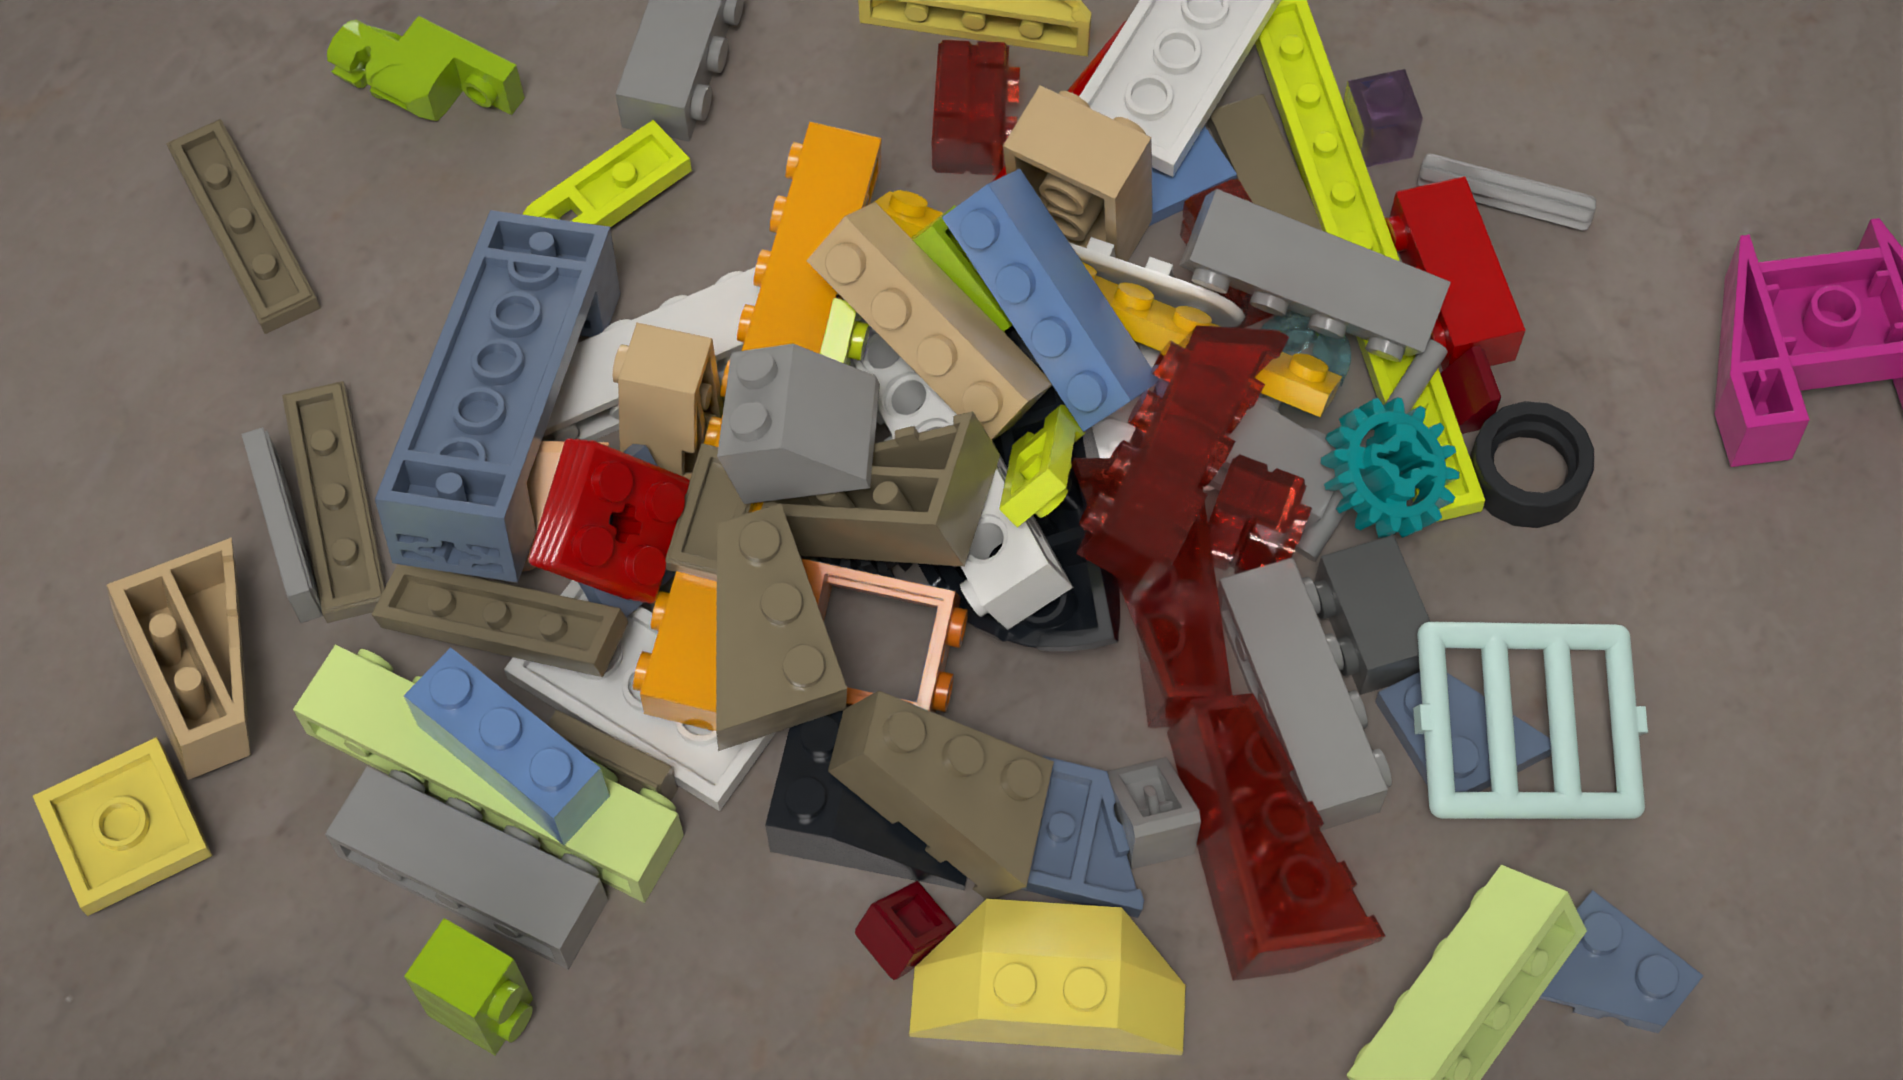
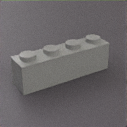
[615,0,744,142]
[1179,189,1451,362]
[1215,557,1392,836]
[325,766,608,970]

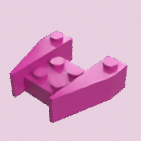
[1714,218,1903,467]

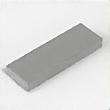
[241,427,322,623]

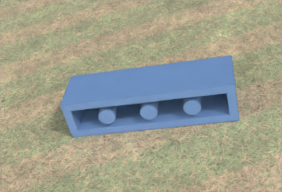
[942,169,1160,432]

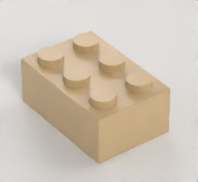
[1003,85,1153,262]

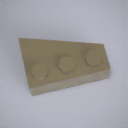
[761,411,1000,567]
[716,503,847,751]
[828,691,1054,900]

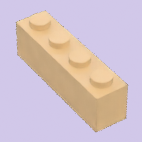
[806,202,1052,441]

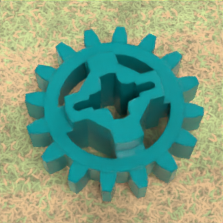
[1321,397,1460,538]

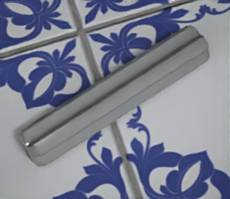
[1418,154,1596,231]

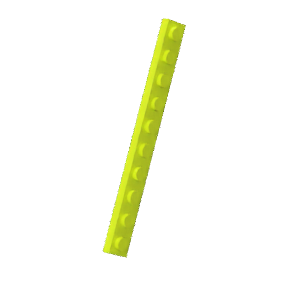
[1255,0,1485,522]

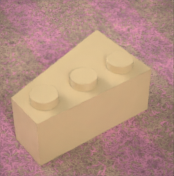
[612,322,724,480]
[106,537,250,780]

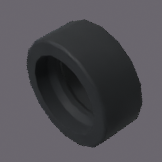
[1470,401,1594,528]

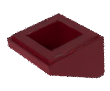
[1440,345,1501,434]
[855,880,956,980]

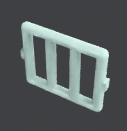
[1413,622,1648,819]

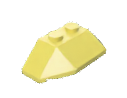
[858,0,1092,57]
[909,899,1186,1055]

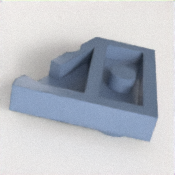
[1375,672,1551,792]
[1539,890,1703,1033]

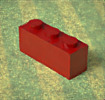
[1385,176,1526,370]

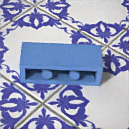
[404,647,610,846]

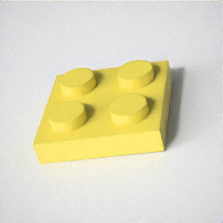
[33,737,212,916]

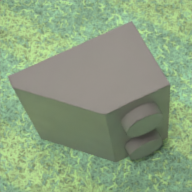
[717,344,880,504]

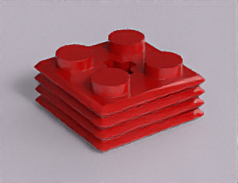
[529,438,690,604]

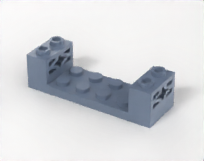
[375,210,620,583]

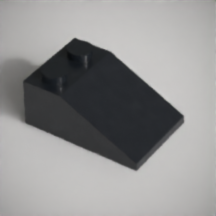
[765,711,968,890]

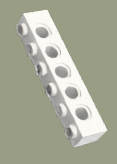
[850,318,1073,630]

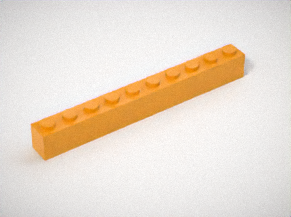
[633,121,882,731]

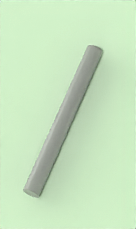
[1294,339,1448,561]

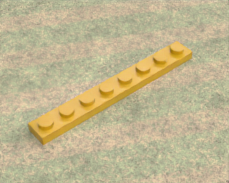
[871,190,1342,417]

